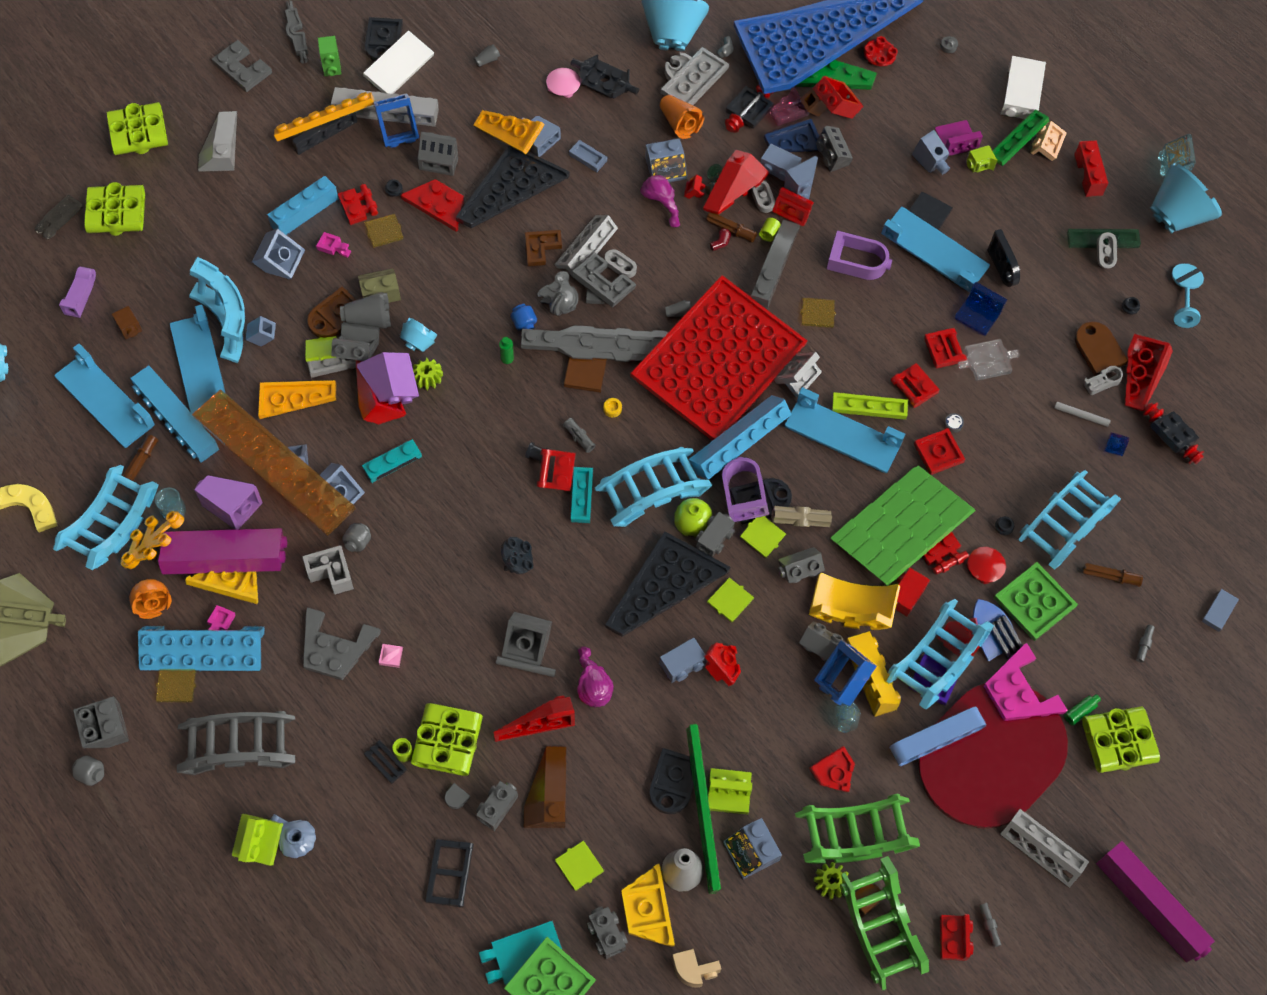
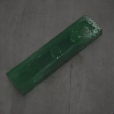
[1067,229,1141,248]

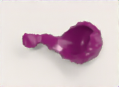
[640,175,680,228]
[577,647,614,708]

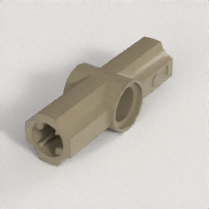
[771,506,832,527]

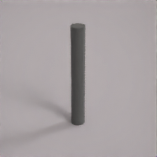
[496,656,556,677]

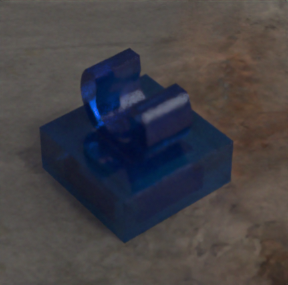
[1104,432,1129,456]

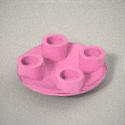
[546,68,580,98]

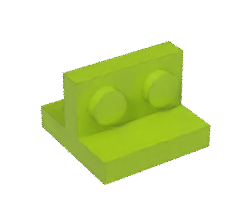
[708,768,752,815]
[232,814,283,866]

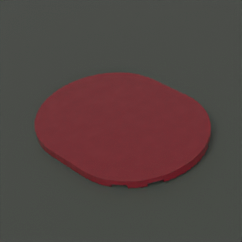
[919,683,1068,829]

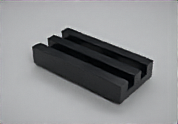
[991,615,1023,659]
[364,740,407,784]

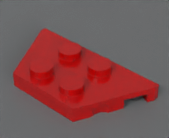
[401,179,464,232]

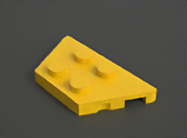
[185,571,258,604]
[621,864,675,947]

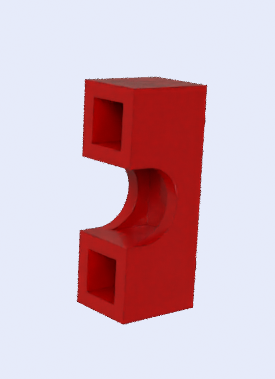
[1074,140,1108,197]

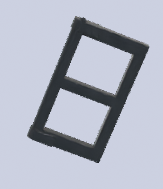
[425,839,474,908]

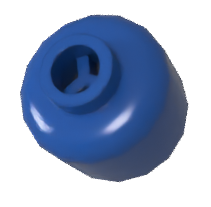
[510,304,537,331]

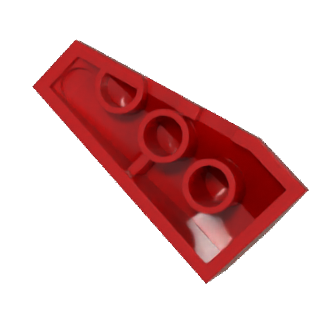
[703,150,769,215]
[1125,334,1173,411]
[356,357,406,424]
[493,696,575,742]

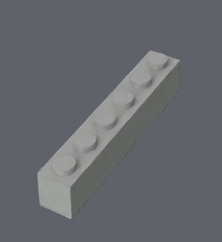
[331,87,439,126]

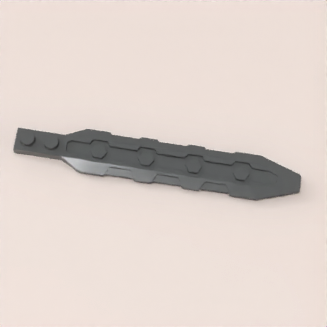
[521,325,668,362]

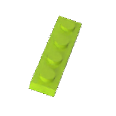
[832,392,908,420]

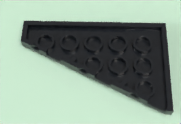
[456,146,570,228]
[605,532,731,637]

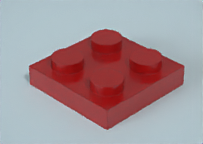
[914,428,965,475]

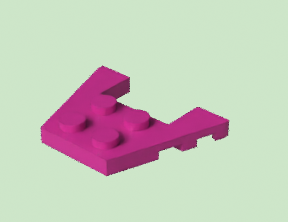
[984,643,1068,721]

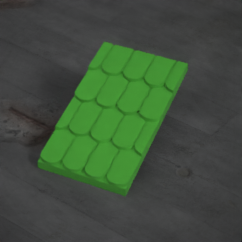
[831,466,976,586]

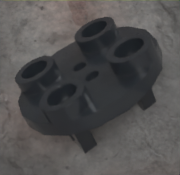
[501,537,533,574]

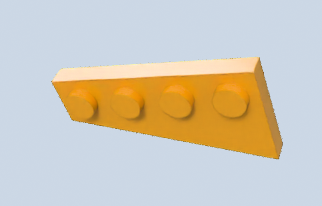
[474,110,545,154]
[258,380,336,419]

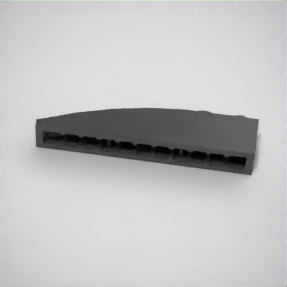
[751,220,800,310]

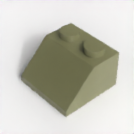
[358,268,401,303]

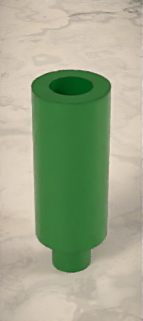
[499,337,514,364]
[1064,694,1101,726]

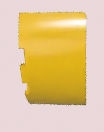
[809,573,900,630]

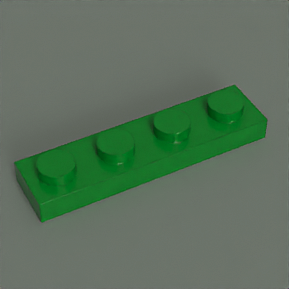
[992,109,1049,166]

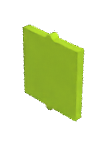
[305,336,336,362]
[740,516,786,558]
[707,578,754,622]
[555,841,604,891]

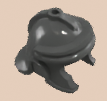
[537,271,579,316]

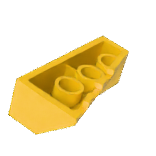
[846,631,901,717]

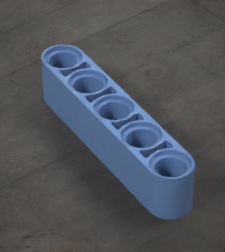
[889,707,987,766]

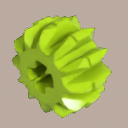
[413,357,443,391]
[814,862,849,900]

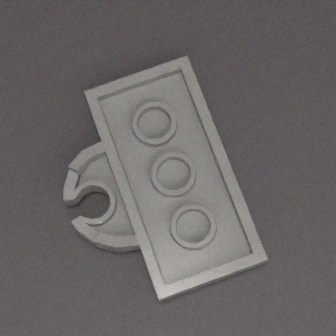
[661,47,729,105]

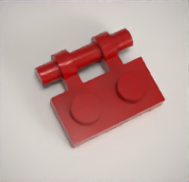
[338,184,378,225]
[922,531,969,575]

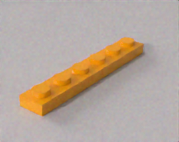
[274,92,374,141]

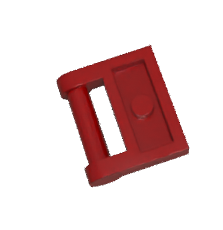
[924,328,967,369]
[890,363,940,408]
[537,448,576,491]

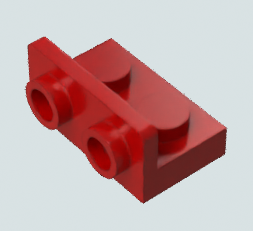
[940,914,974,961]

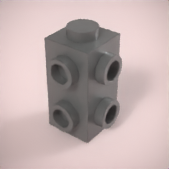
[695,512,735,557]
[778,547,825,583]
[799,621,847,662]
[476,781,518,832]
[587,906,628,959]

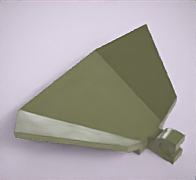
[0,573,66,667]

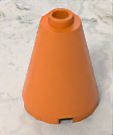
[660,95,704,139]

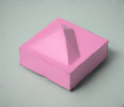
[379,644,403,668]

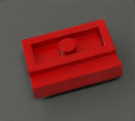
[772,187,814,226]

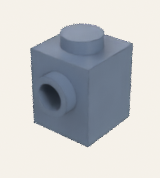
[246,316,276,346]

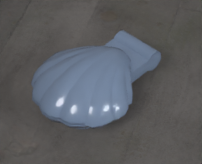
[270,814,316,858]

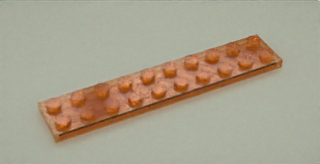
[192,389,356,536]

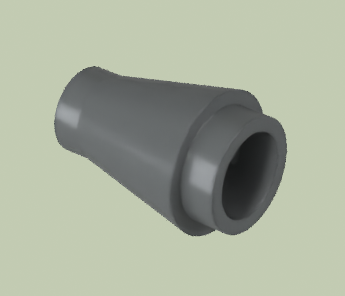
[474,44,500,67]
[665,300,692,317]

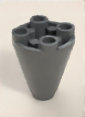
[340,292,391,329]

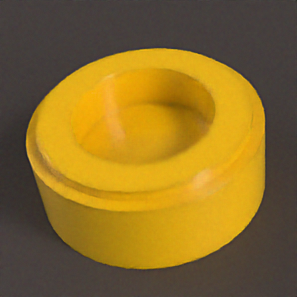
[603,398,622,417]

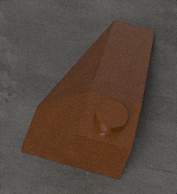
[524,746,566,828]

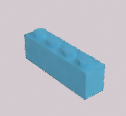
[267,176,338,235]

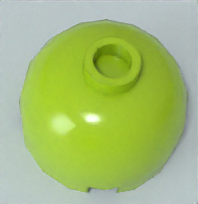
[674,498,712,537]

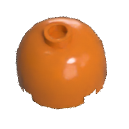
[129,579,172,619]

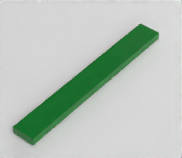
[686,724,721,894]

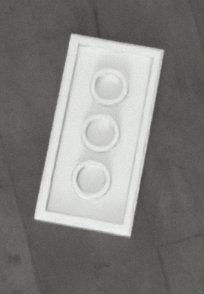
[363,31,434,94]

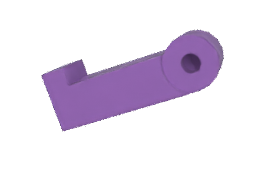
[59,267,96,318]

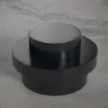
[385,179,403,197]
[1122,297,1140,315]
[995,516,1015,535]

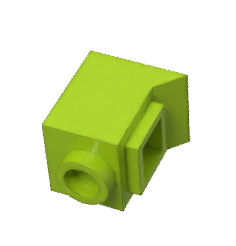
[967,145,997,173]

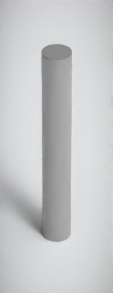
[1054,402,1111,427]

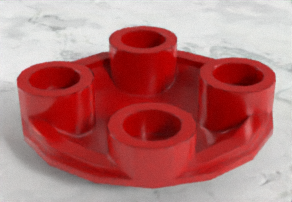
[864,36,898,66]
[966,547,1006,584]

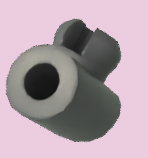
[717,36,734,58]

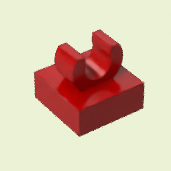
[684,174,706,199]

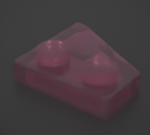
[770,87,809,126]

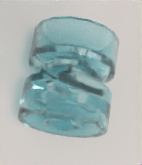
[155,487,186,519]

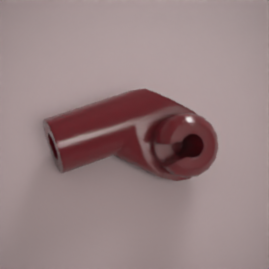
[710,228,731,251]

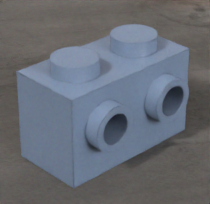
[760,144,802,181]
[659,638,706,683]

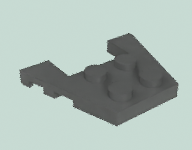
[303,607,381,680]

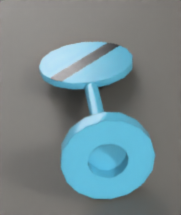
[1172,264,1204,328]

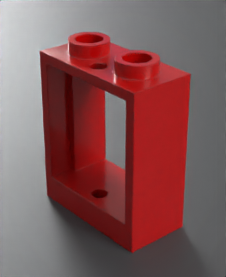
[813,76,864,119]

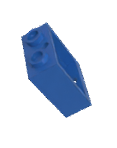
[373,94,419,148]
[815,640,877,706]

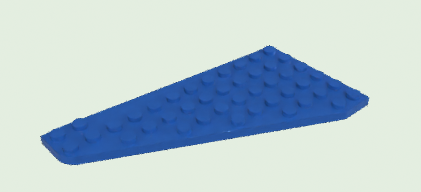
[734,0,924,94]

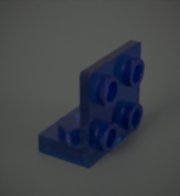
[955,282,1008,336]

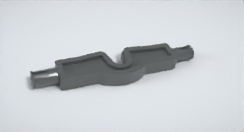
[285,0,308,63]

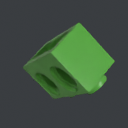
[318,36,341,76]

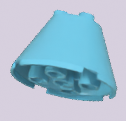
[642,0,709,51]
[1150,163,1222,234]

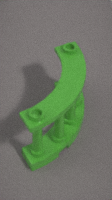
[795,794,920,864]
[840,856,929,990]

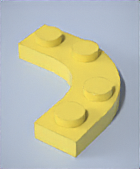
[0,484,58,532]

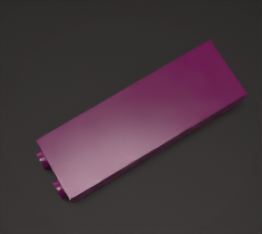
[158,528,287,574]
[1096,841,1215,963]

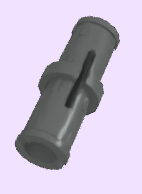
[563,418,596,453]

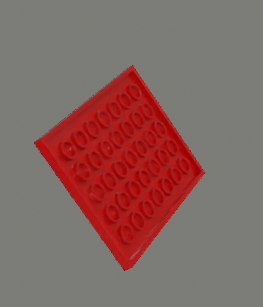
[630,275,807,441]

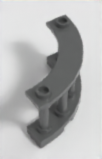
[177,711,295,775]

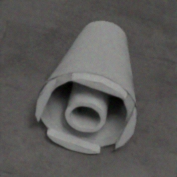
[662,848,704,892]

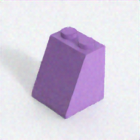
[357,352,419,404]
[194,475,263,530]

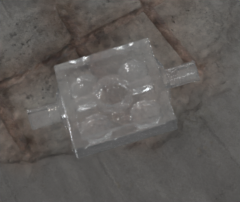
[958,339,1020,381]

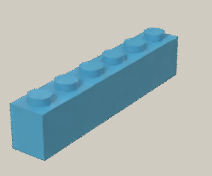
[131,366,219,463]
[688,395,792,480]

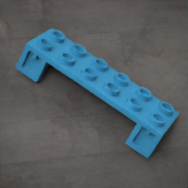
[881,207,990,292]
[170,305,229,418]
[55,344,155,448]
[785,387,905,473]
[138,626,265,671]

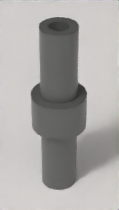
[1136,625,1155,663]
[979,903,1002,947]

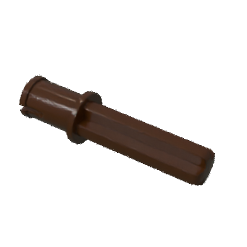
[706,212,757,243]
[123,434,158,481]
[1083,563,1143,587]

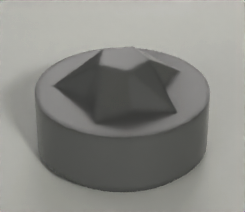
[941,36,958,53]

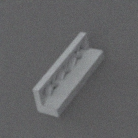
[554,215,618,278]
[1001,809,1089,888]

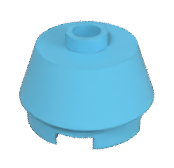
[400,318,437,352]

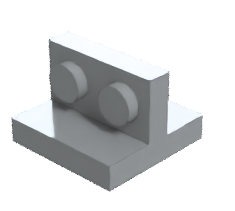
[774,352,822,397]

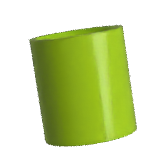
[759,218,781,242]
[393,738,413,762]

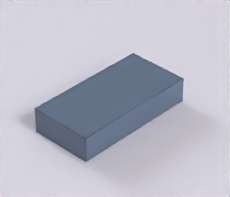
[569,140,607,172]
[1202,589,1239,632]

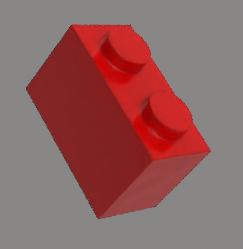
[895,568,930,617]

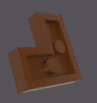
[525,230,562,266]

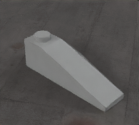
[198,111,237,171]

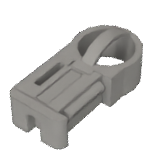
[1083,366,1123,395]

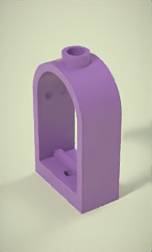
[827,231,892,280]
[722,457,769,522]

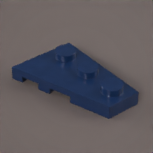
[764,119,819,152]

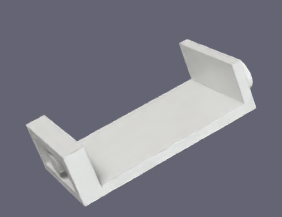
[1001,56,1046,119]

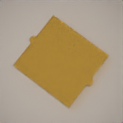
[365,214,404,248]
[801,298,836,328]
[156,669,196,702]

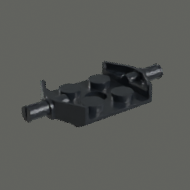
[571,55,639,99]

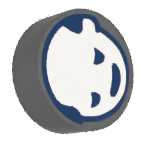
[944,413,964,433]

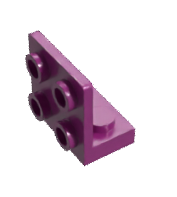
[935,120,983,156]

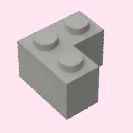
[303,545,354,594]

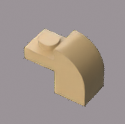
[672,949,721,987]

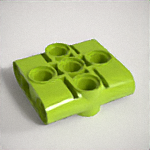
[107,102,168,155]
[85,182,145,236]
[411,703,483,776]
[1082,706,1160,773]

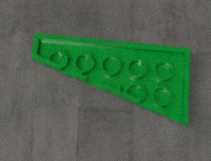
[796,60,877,90]

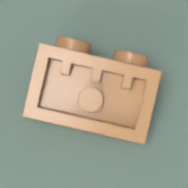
[1030,121,1066,161]

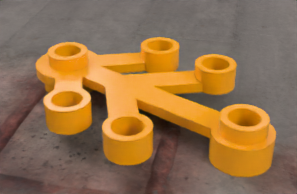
[121,511,184,569]

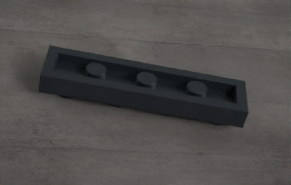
[292,112,357,155]

